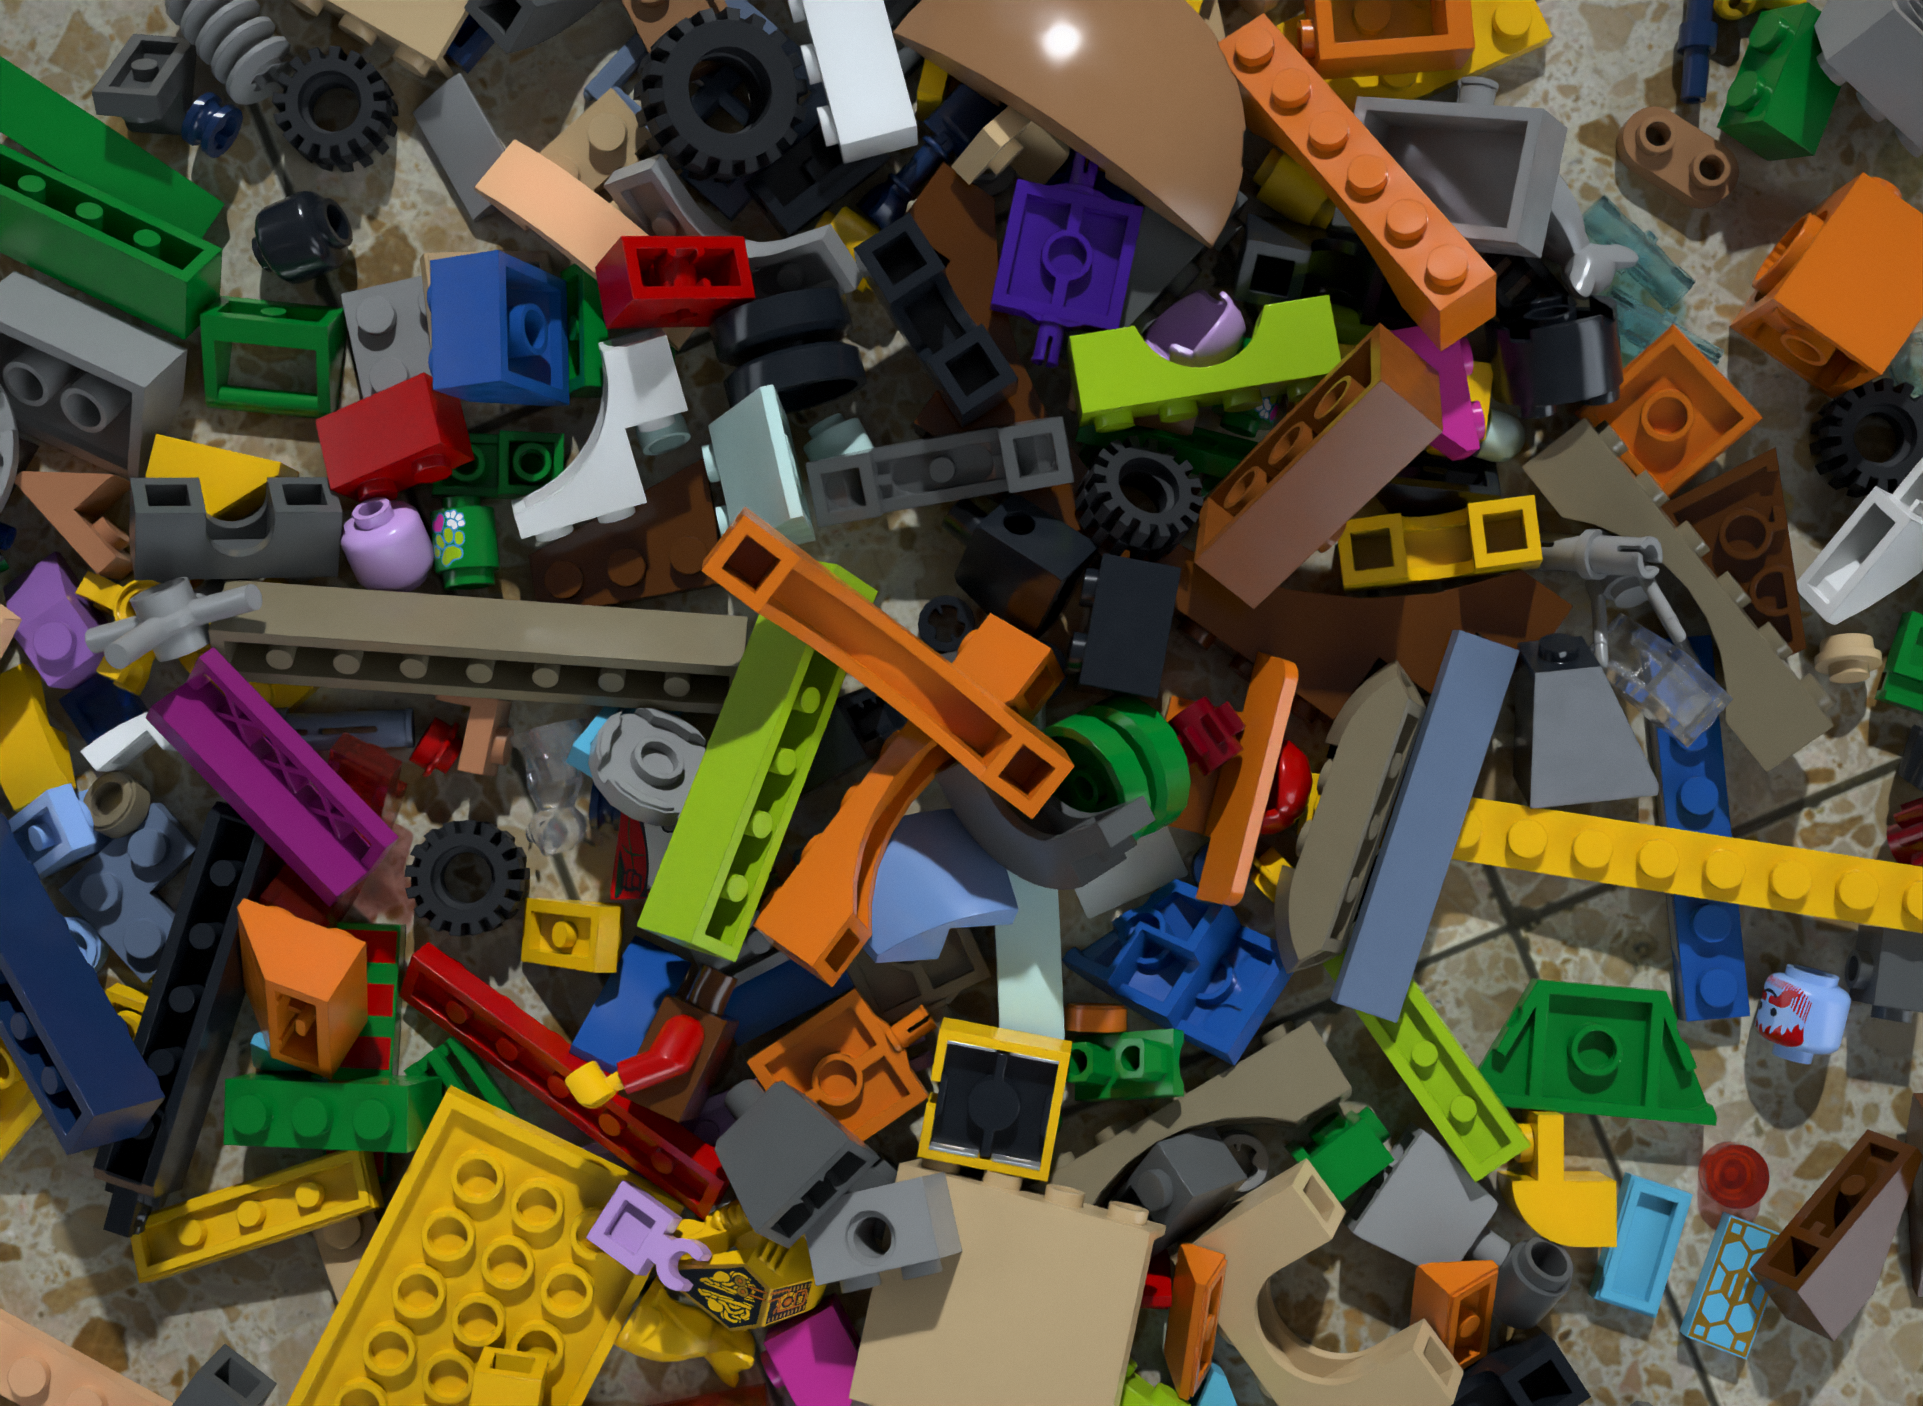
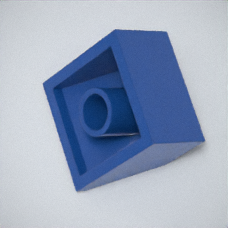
[427,250,570,407]

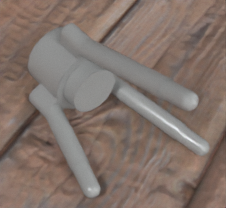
[1585,562,1701,672]

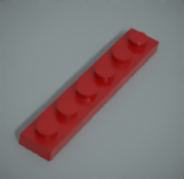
[399,942,730,1221]

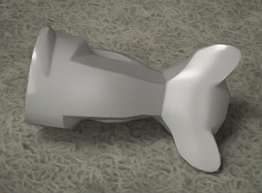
[1542,168,1639,301]

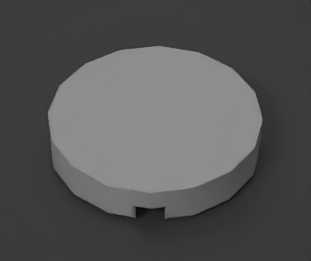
[588,708,707,826]

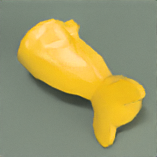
[614,1276,756,1388]

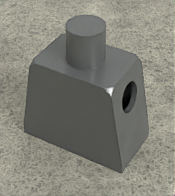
[715,1079,880,1249]

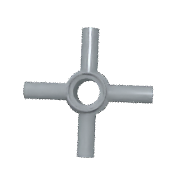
[85,577,262,669]

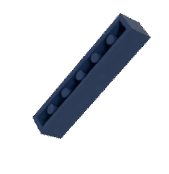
[0,813,165,1155]

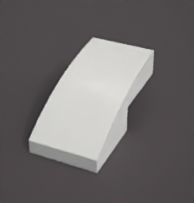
[80,712,177,772]

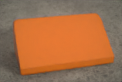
[1164,1242,1227,1401]
[1409,1260,1499,1370]

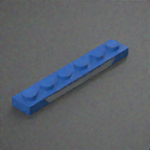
[1640,635,1750,1022]

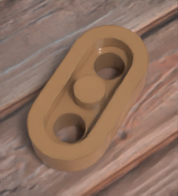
[1616,106,1739,209]

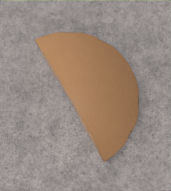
[893,0,1246,249]

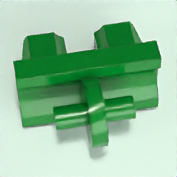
[1066,1028,1184,1102]

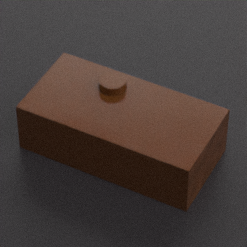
[1194,323,1443,609]

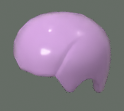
[1144,289,1246,367]

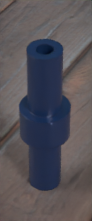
[1677,0,1718,104]

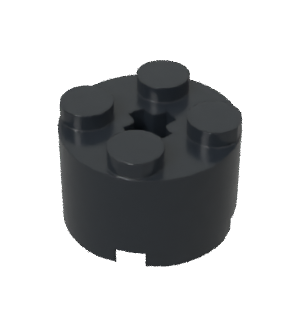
[1484,295,1624,419]

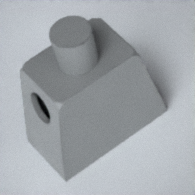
[1342,1122,1510,1267]

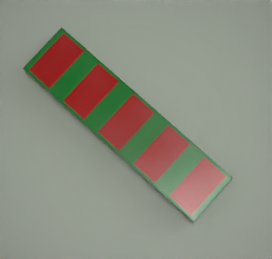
[323,921,406,1183]

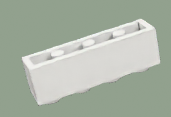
[787,0,918,164]

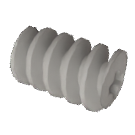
[165,0,295,105]

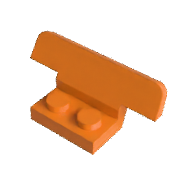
[1164,651,1298,906]

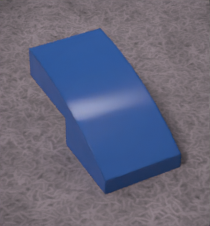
[569,935,692,1074]

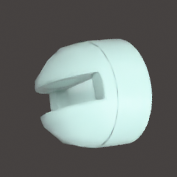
[1473,408,1525,462]
[635,413,691,455]

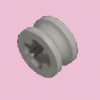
[1220,1129,1270,1192]

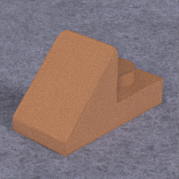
[14,471,133,581]

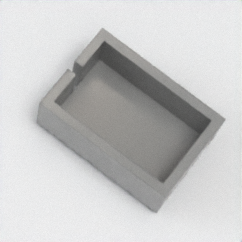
[1332,96,1568,258]

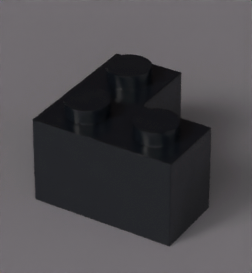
[1064,553,1182,704]

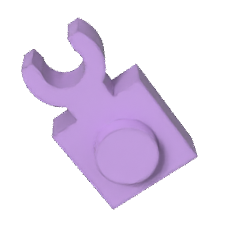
[586,1180,712,1292]

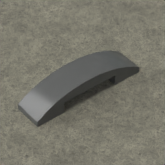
[805,416,1075,528]

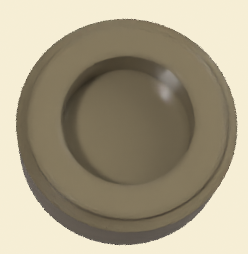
[83,771,150,838]

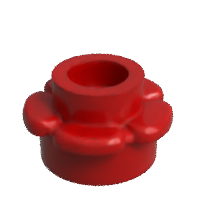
[408,716,463,777]

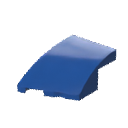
[1062,878,1294,1066]

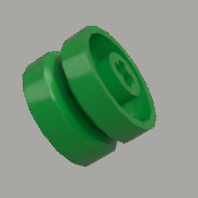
[1041,694,1191,842]

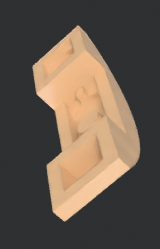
[474,139,697,351]

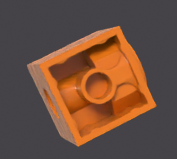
[1729,172,1923,399]

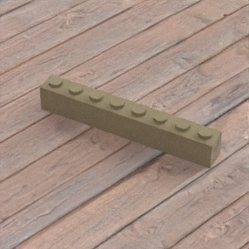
[208,580,748,714]

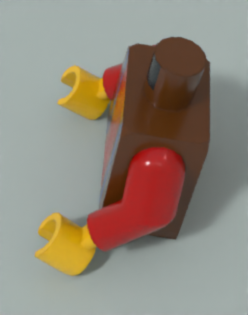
[565,963,739,1123]

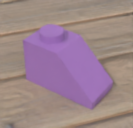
[3,551,108,691]

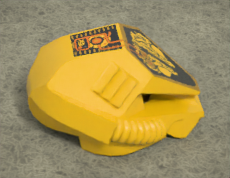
[655,1199,827,1332]

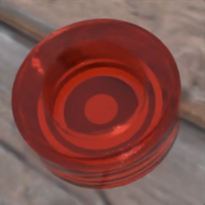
[1698,1141,1770,1209]

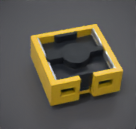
[917,1017,1072,1182]

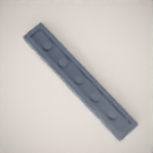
[1330,630,1520,1023]

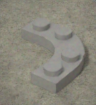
[604,154,863,302]

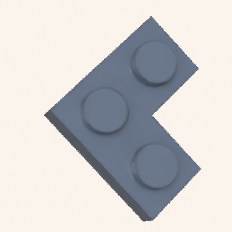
[59,803,198,984]

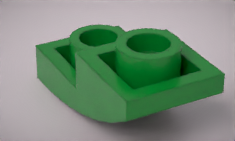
[432,430,564,499]

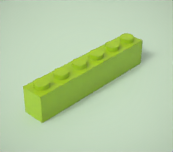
[637,561,878,963]

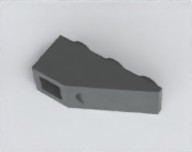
[1119,190,1248,337]

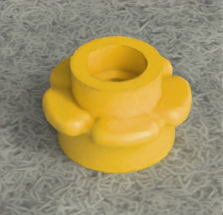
[1249,846,1295,904]

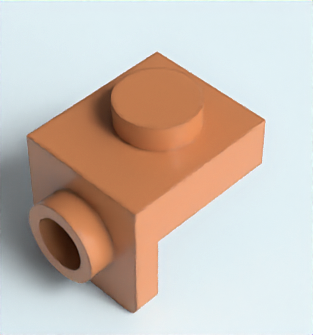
[434,695,514,777]

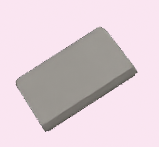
[412,73,505,222]

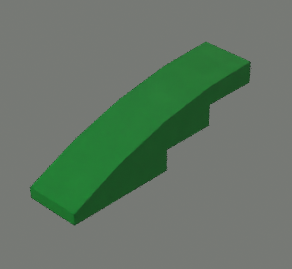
[0,56,225,239]

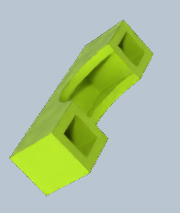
[1066,295,1341,433]

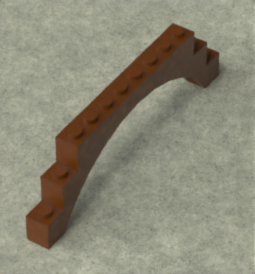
[905,162,1573,725]

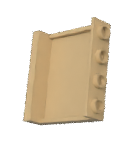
[849,1158,1166,1406]

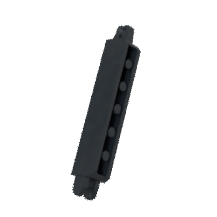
[93,801,287,1238]

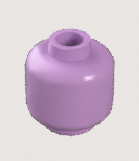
[340,497,434,592]

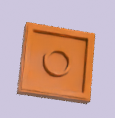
[1574,323,1763,499]

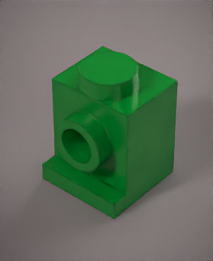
[1284,1106,1395,1203]

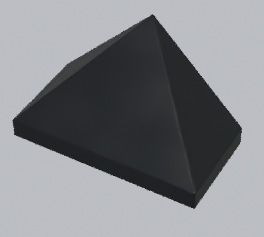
[1375,450,1501,517]

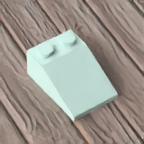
[701,384,816,545]

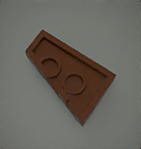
[1661,446,1807,658]
[528,458,721,607]

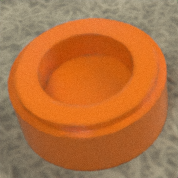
[1063,1002,1127,1033]

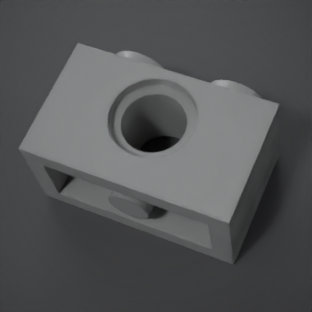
[805,1171,962,1293]

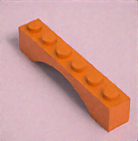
[1218,13,1496,352]
[701,506,1074,819]
[752,613,1065,987]

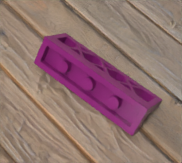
[146,647,399,907]

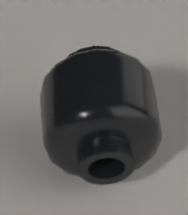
[252,191,353,284]

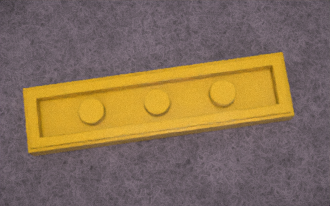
[130,1150,385,1283]

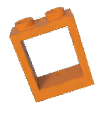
[1296,0,1475,80]

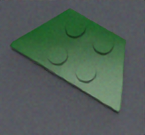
[1478,978,1717,1126]

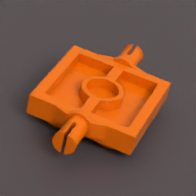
[747,987,938,1142]

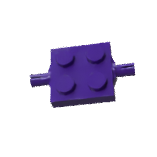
[989,151,1144,368]

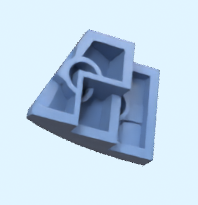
[793,808,1019,963]

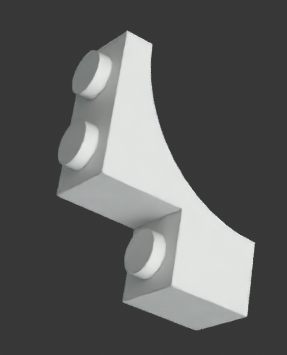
[511,328,688,542]

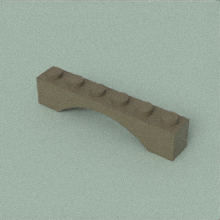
[1522,417,1835,772]
[1028,1021,1352,1207]

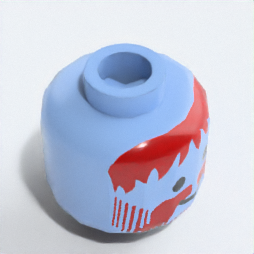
[1755,964,1851,1064]

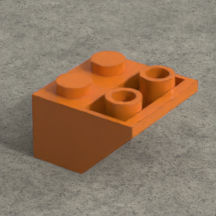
[237,898,368,1079]

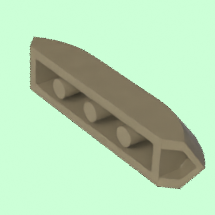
[1274,659,1427,974]

